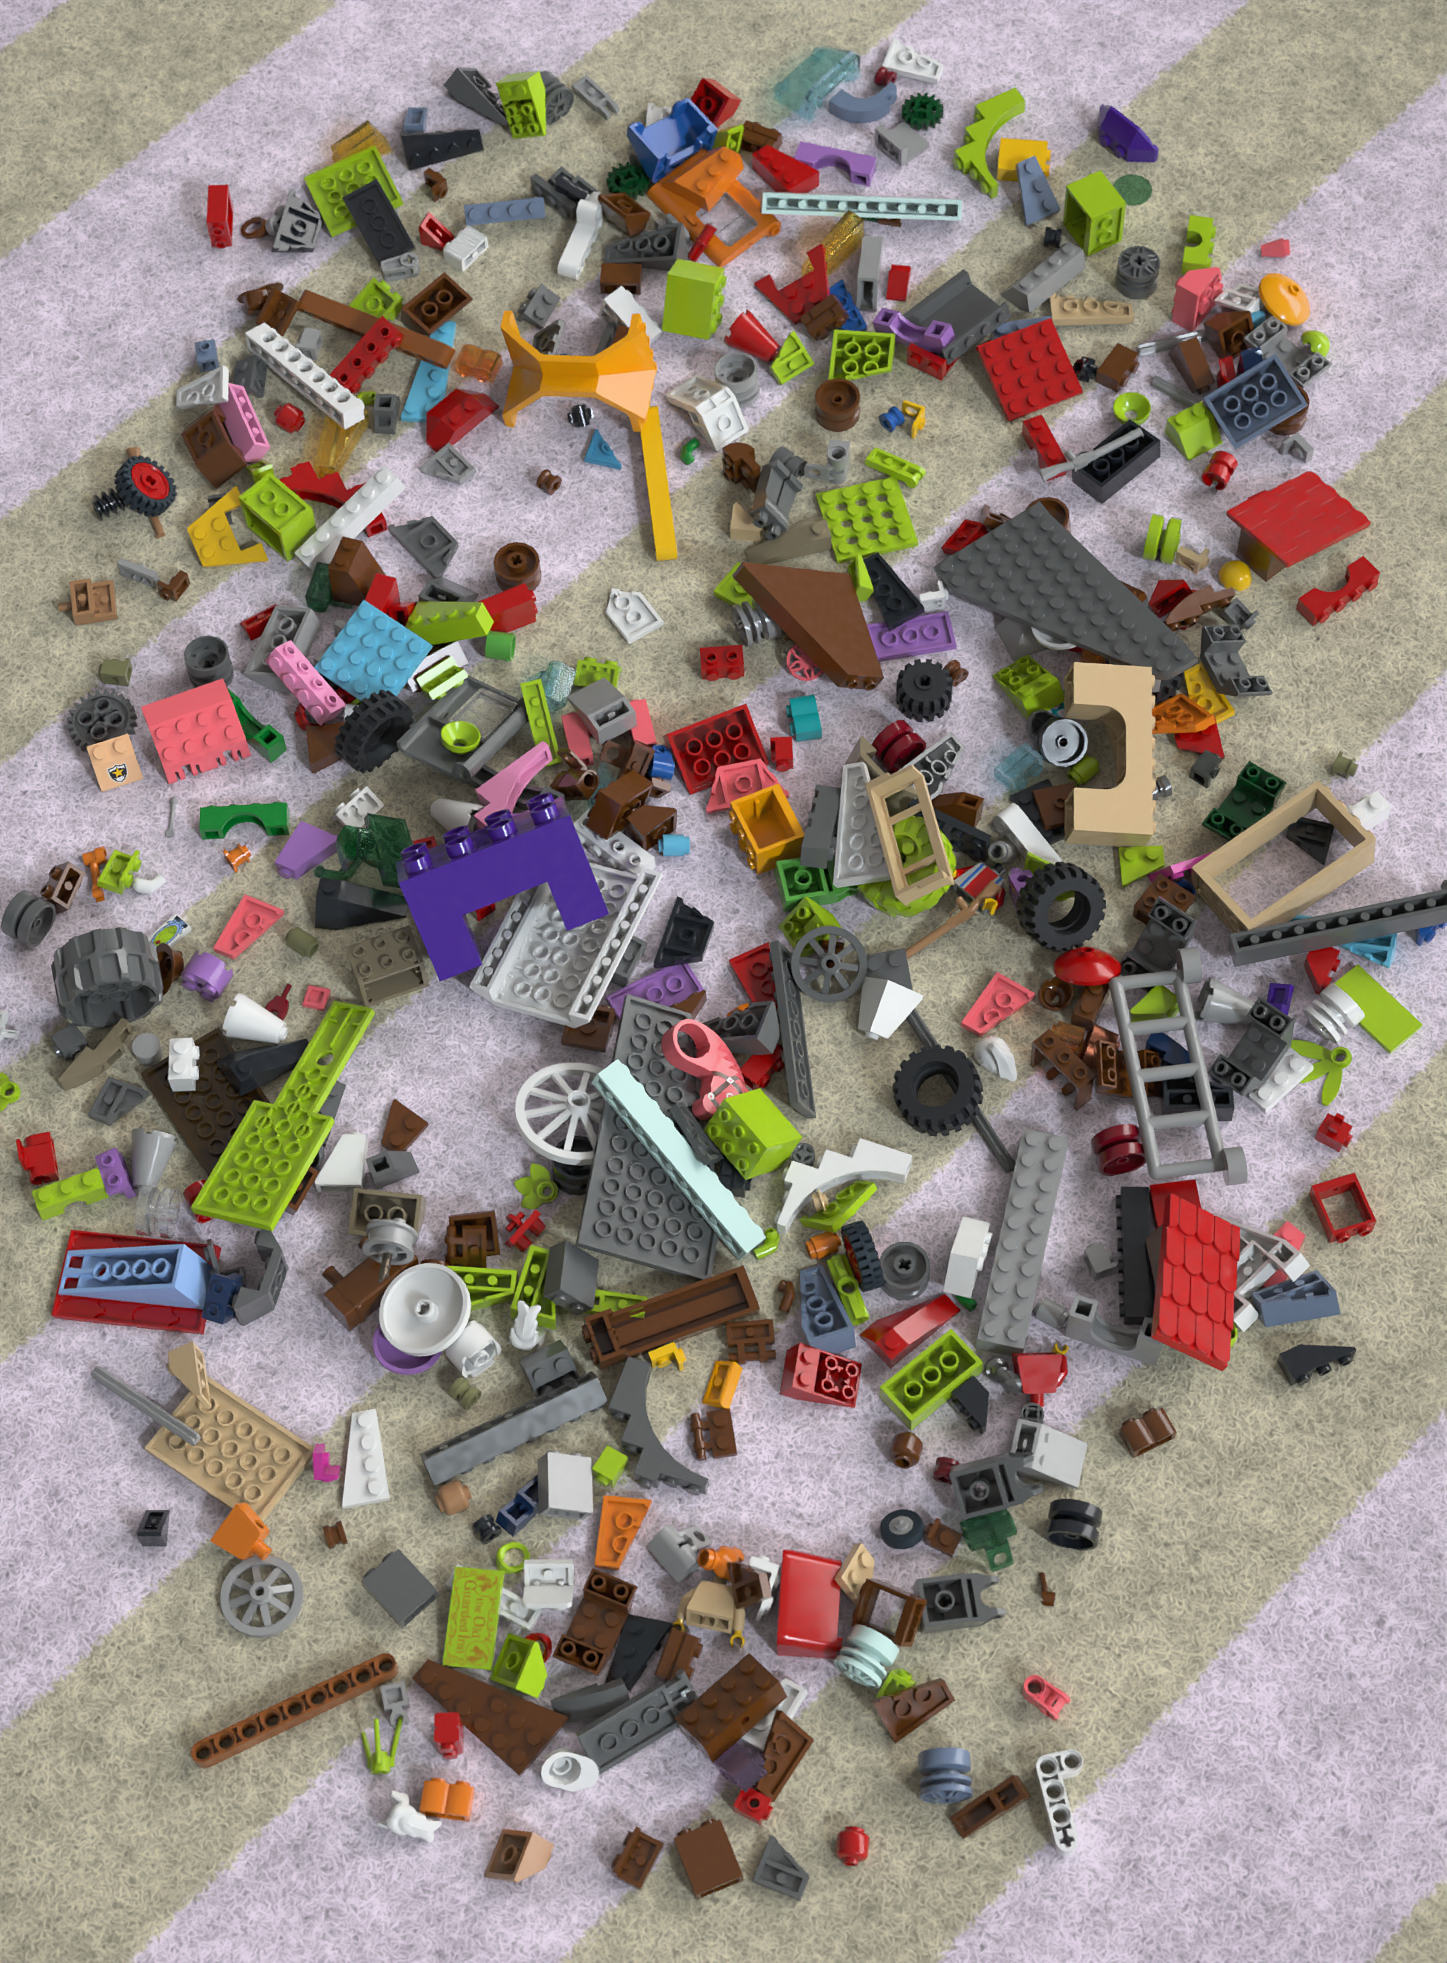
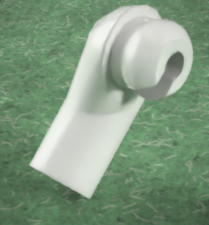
[132,874,166,894]

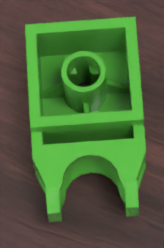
[774,855,858,912]

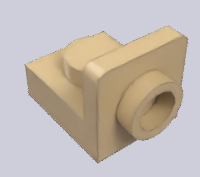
[1175,546,1210,574]

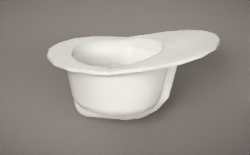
[541,1748,599,1792]

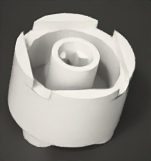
[446,1321,501,1378]

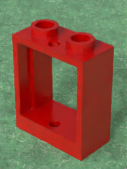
[206,184,234,249]
[1309,1172,1376,1243]

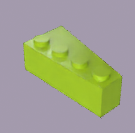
[405,601,494,645]

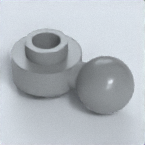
[265,205,284,237]

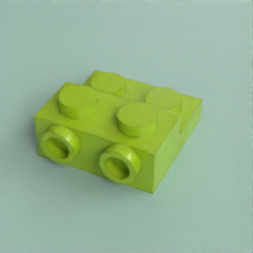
[348,277,404,321]

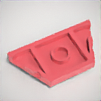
[706,759,789,814]

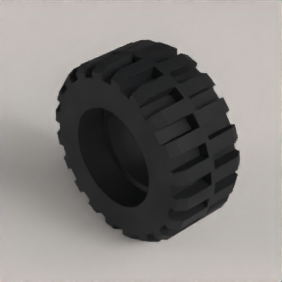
[1016,861,1106,952]
[892,1044,983,1136]

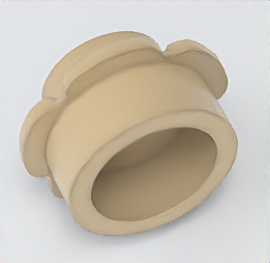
[811,1190,829,1212]

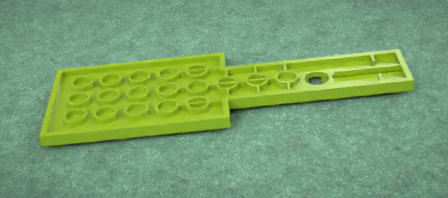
[191,1000,375,1232]

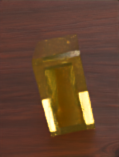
[330,120,393,163]

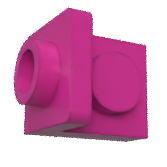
[313,1443,340,1482]

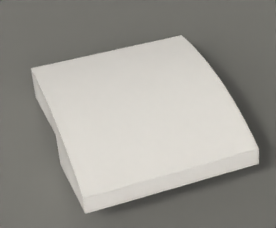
[1214,283,1265,313]

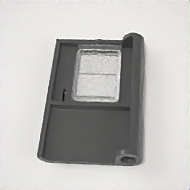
[397,675,529,782]

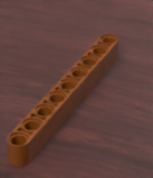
[298,290,456,369]
[191,1653,398,1769]

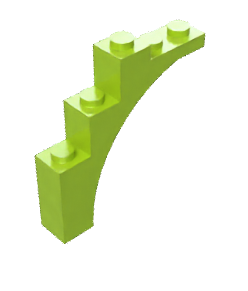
[953,87,1025,199]

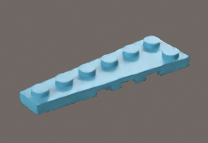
[401,321,456,423]

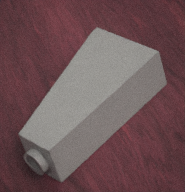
[856,236,883,312]

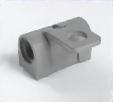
[804,439,850,484]
[646,1524,712,1582]

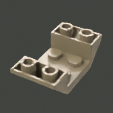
[842,736,918,817]

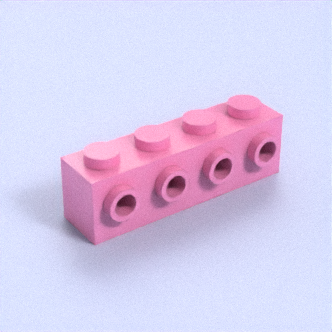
[219,383,270,463]
[265,640,346,726]

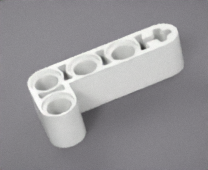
[557,199,602,280]
[989,803,1062,864]
[1035,1749,1083,1857]

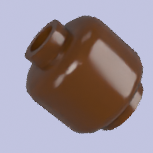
[889,1432,923,1469]

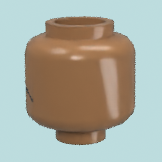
[435,1480,472,1516]

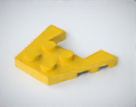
[187,486,269,568]

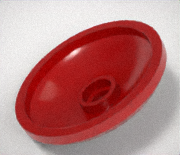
[1053,947,1121,986]

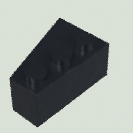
[1161,1077,1235,1121]

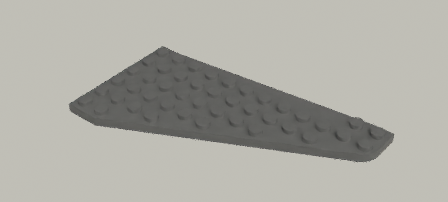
[933,501,1198,680]

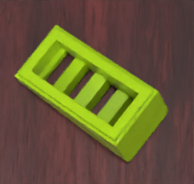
[847,554,873,602]

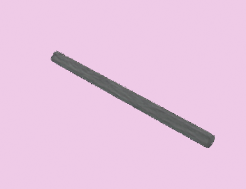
[906,1008,1016,1173]

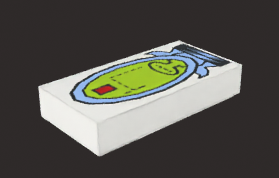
[148,914,192,948]

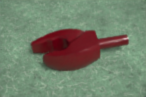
[264,983,292,1021]

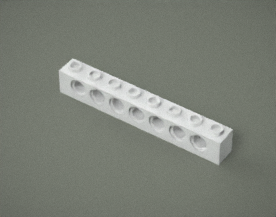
[245,323,365,429]

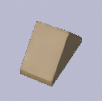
[730,502,763,542]

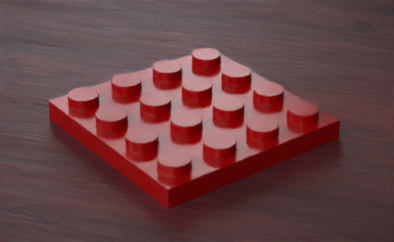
[976,318,1083,422]

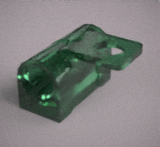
[305,562,353,613]
[959,1509,1017,1572]

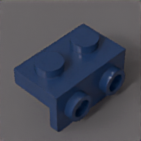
[201,1273,244,1325]

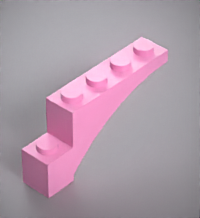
[474,741,553,829]

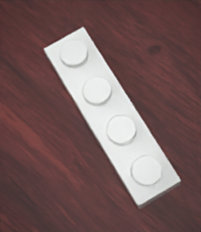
[445,1564,543,1632]

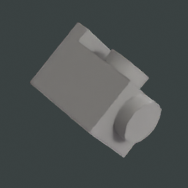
[295,328,322,360]
[1083,1242,1117,1281]

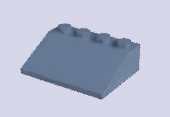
[1203,353,1308,450]

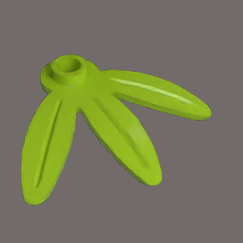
[1290,1040,1352,1106]

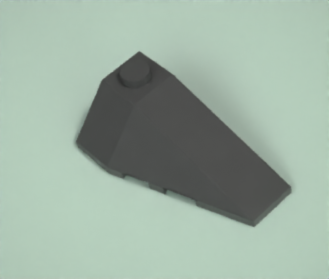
[444,68,509,126]

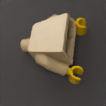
[673,1575,745,1649]

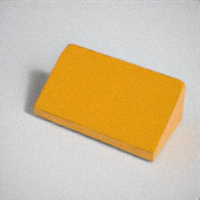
[702,1361,743,1409]

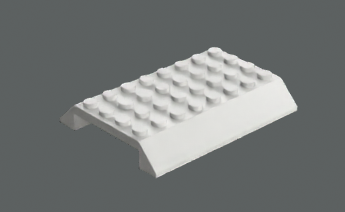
[469,863,663,1028]

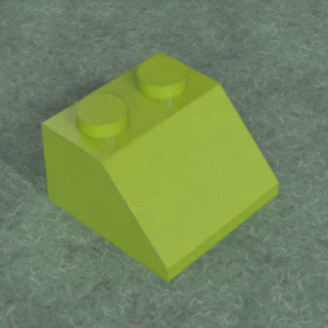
[1165,401,1223,461]

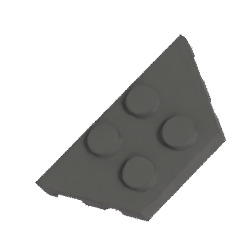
[388,516,459,579]

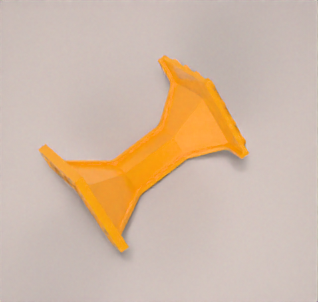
[500,311,657,432]

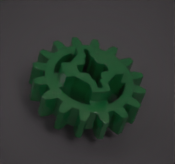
[901,92,944,131]
[606,162,650,200]

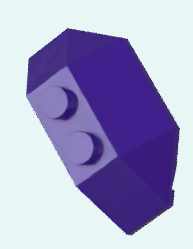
[1098,104,1159,162]

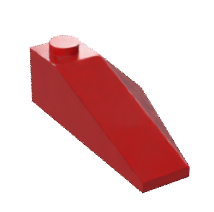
[859,1294,961,1369]

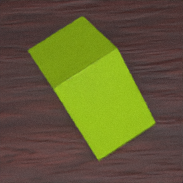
[246,460,275,484]

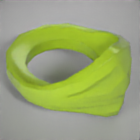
[496,1542,530,1574]

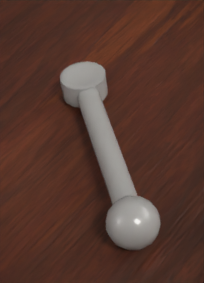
[165,797,178,838]

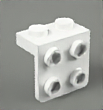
[748,1555,781,1622]
[522,1559,574,1610]

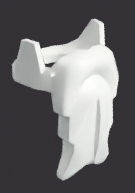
[508,1300,546,1351]
[376,1791,442,1843]

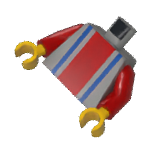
[953,863,1006,916]

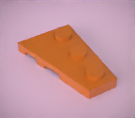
[594,1495,652,1570]

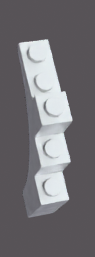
[774,1138,912,1234]

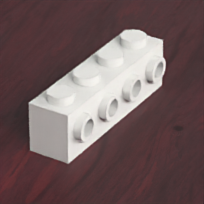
[574,809,656,875]

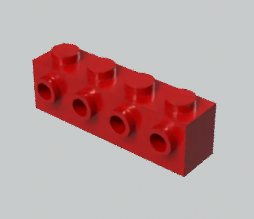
[329,316,404,394]

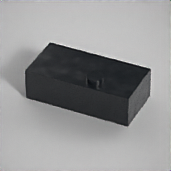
[1072,419,1160,504]

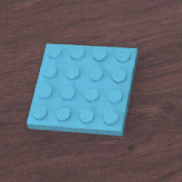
[314,600,433,702]

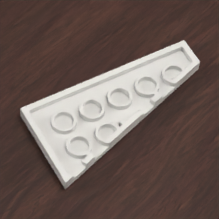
[833,762,891,888]

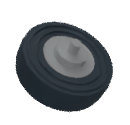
[880,1509,924,1550]

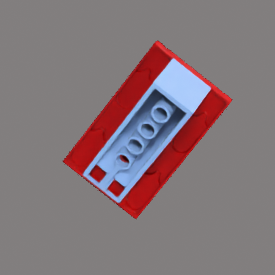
[51,1230,222,1335]

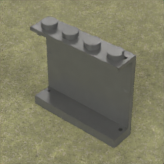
[902,269,1011,365]

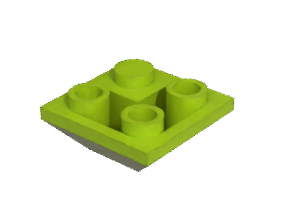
[778,897,842,957]

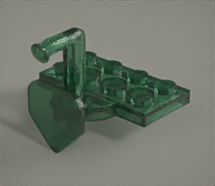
[314,813,413,889]

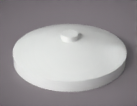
[379,1263,471,1356]

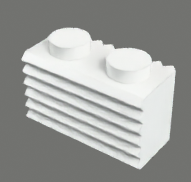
[443,225,488,272]

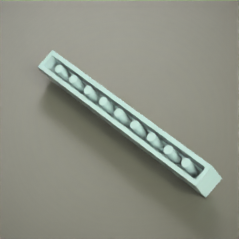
[760,192,962,221]
[592,1059,766,1261]

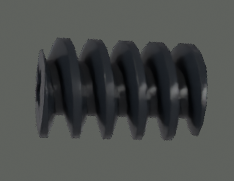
[92,488,131,521]

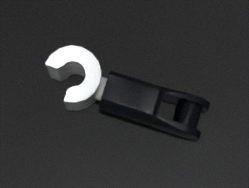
[555,176,601,203]

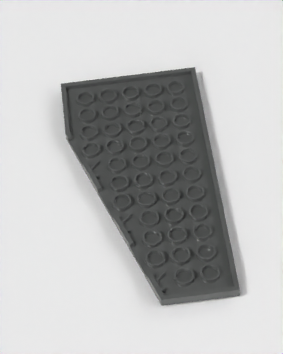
[575,994,718,1281]

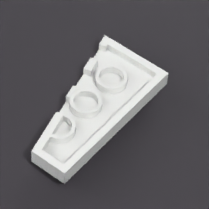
[342,1409,390,1509]

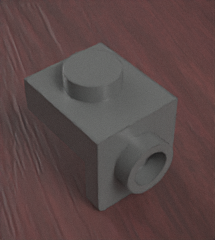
[1221,598,1259,630]

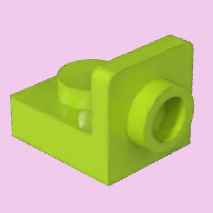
[876,1668,916,1698]

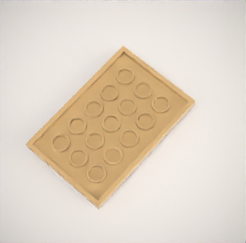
[145,1376,314,1522]

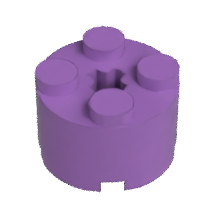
[181,951,233,1002]

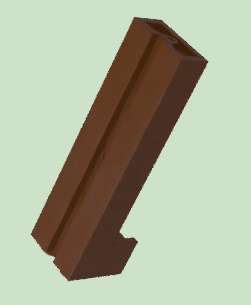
[581,1265,760,1370]

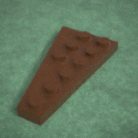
[412,1659,570,1776]

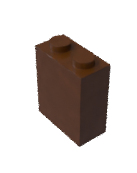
[673,1819,744,1900]

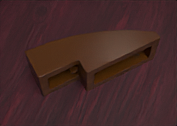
[950,1775,1032,1839]

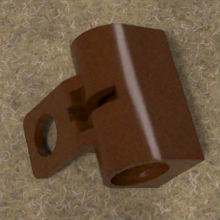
[599,739,655,780]
[549,749,599,801]

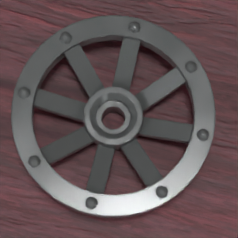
[791,926,867,1003]

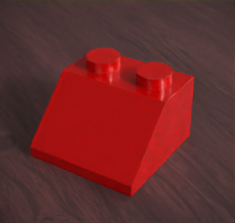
[690,77,742,128]

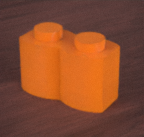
[419,1778,475,1822]

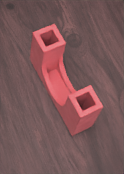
[561,699,657,766]

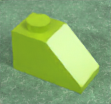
[712,124,744,154]
[1129,985,1179,1022]

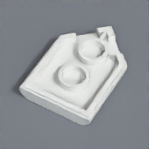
[605,588,664,644]

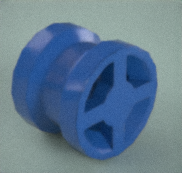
[879,406,905,433]

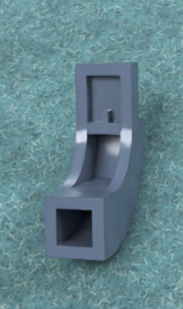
[829,82,897,123]

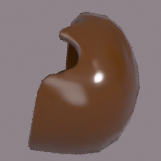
[1038,976,1074,1012]

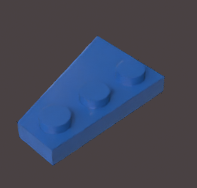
[829,279,867,332]

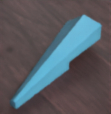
[1289,915,1397,969]

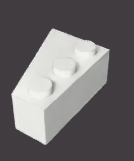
[943,1217,993,1298]

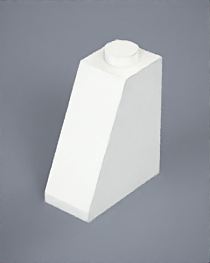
[315,1132,368,1193]

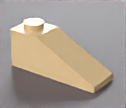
[167,1341,212,1409]

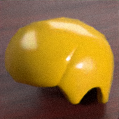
[1218,560,1252,592]

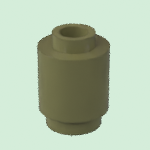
[285,927,319,958]

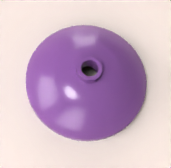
[373,1324,442,1375]

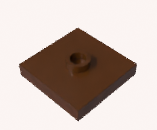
[1032,782,1076,830]

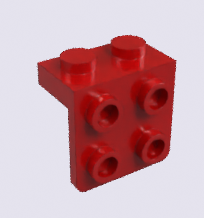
[907,343,959,381]

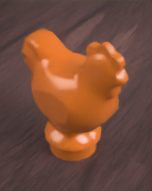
[697,1545,744,1583]

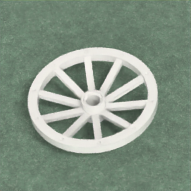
[515,1062,604,1165]

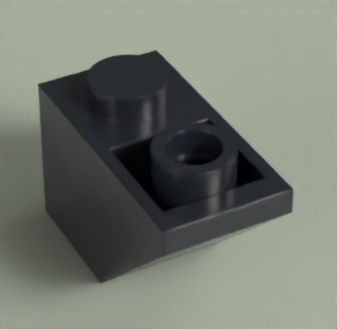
[951,1375,989,1434]

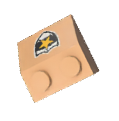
[87,734,143,792]

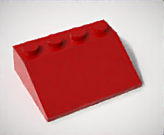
[663,704,770,795]

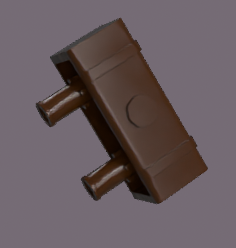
[322,1236,419,1332]

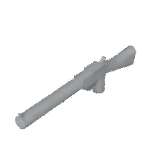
[1040,428,1144,482]

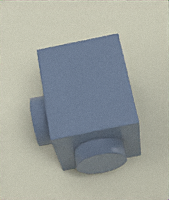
[194,339,220,373]

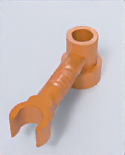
[82,846,108,902]

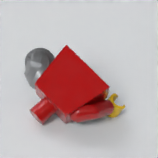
[984,1343,1069,1407]

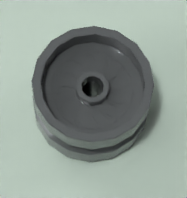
[1,891,56,947]
[879,1242,930,1300]

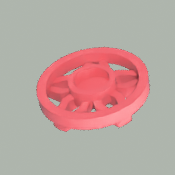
[786,644,823,681]

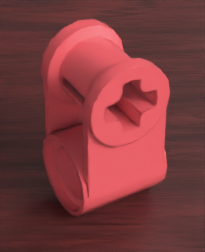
[1022,1675,1071,1721]

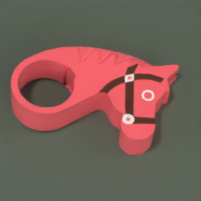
[661,1019,749,1120]

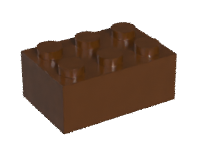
[586,770,654,840]

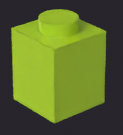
[592,1445,629,1488]

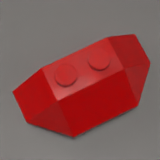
[426,389,500,453]

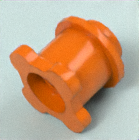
[223,844,251,873]

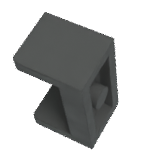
[610,936,648,988]

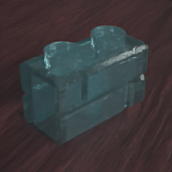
[993,742,1043,794]

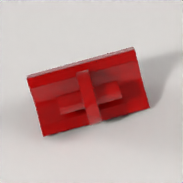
[505,1210,546,1253]

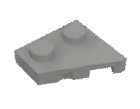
[419,443,476,485]

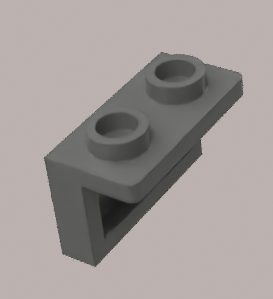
[516,283,561,329]
[233,355,268,398]

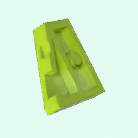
[1118,845,1165,887]

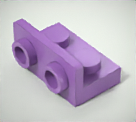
[95,1147,137,1199]

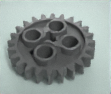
[67,689,138,751]

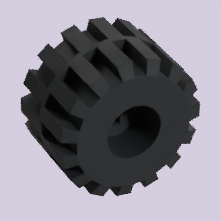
[896,659,953,722]

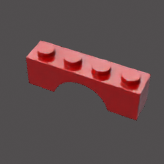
[1296,556,1380,626]

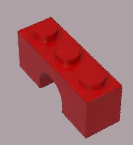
[1022,414,1067,481]

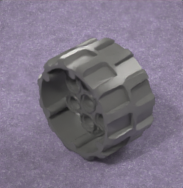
[51,927,163,1029]

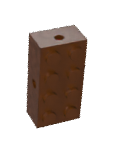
[675,1653,787,1763]

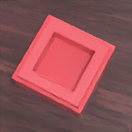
[302,985,331,1011]

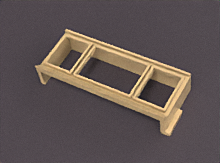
[865,764,955,906]

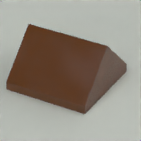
[448,1210,500,1256]

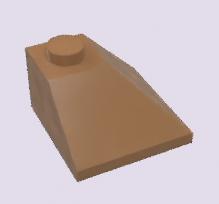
[484,1829,554,1882]

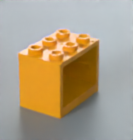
[728,783,805,875]

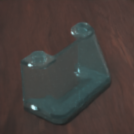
[774,46,860,123]

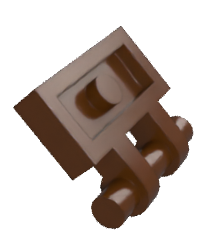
[444,1225,487,1268]
[726,1319,776,1365]
[689,1408,737,1461]

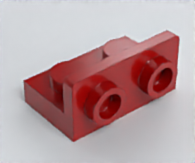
[941,519,988,555]

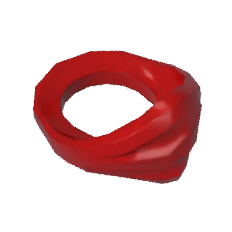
[525,1632,552,1663]

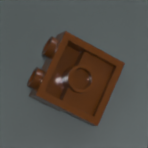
[561,1005,616,1053]

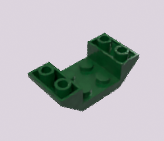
[1202,761,1287,841]

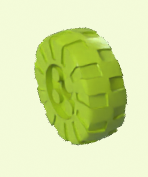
[856,815,956,918]

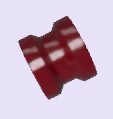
[874,66,897,87]
[933,1457,960,1484]

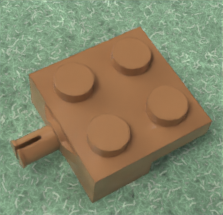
[58,578,118,626]

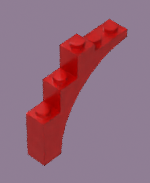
[279,461,388,538]

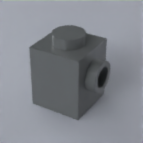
[51,1023,89,1062]

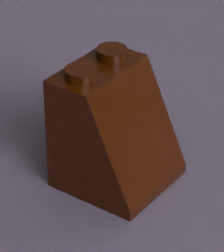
[328,537,386,606]

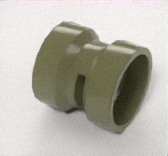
[448,1376,482,1410]

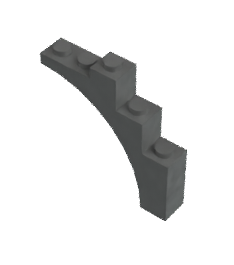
[609,1356,709,1495]

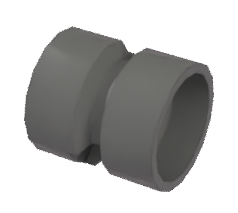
[769,446,807,478]

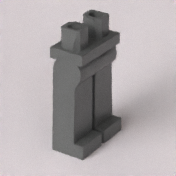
[749,459,803,541]

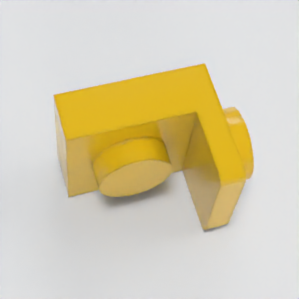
[648,1342,686,1371]

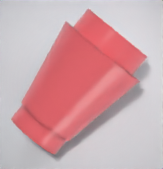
[1261,238,1290,258]

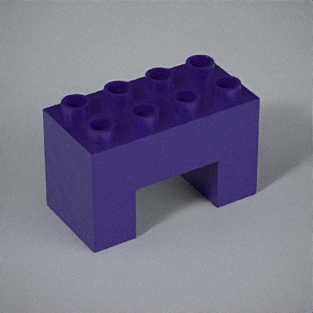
[396,792,609,981]

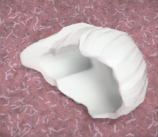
[974,1036,1017,1081]

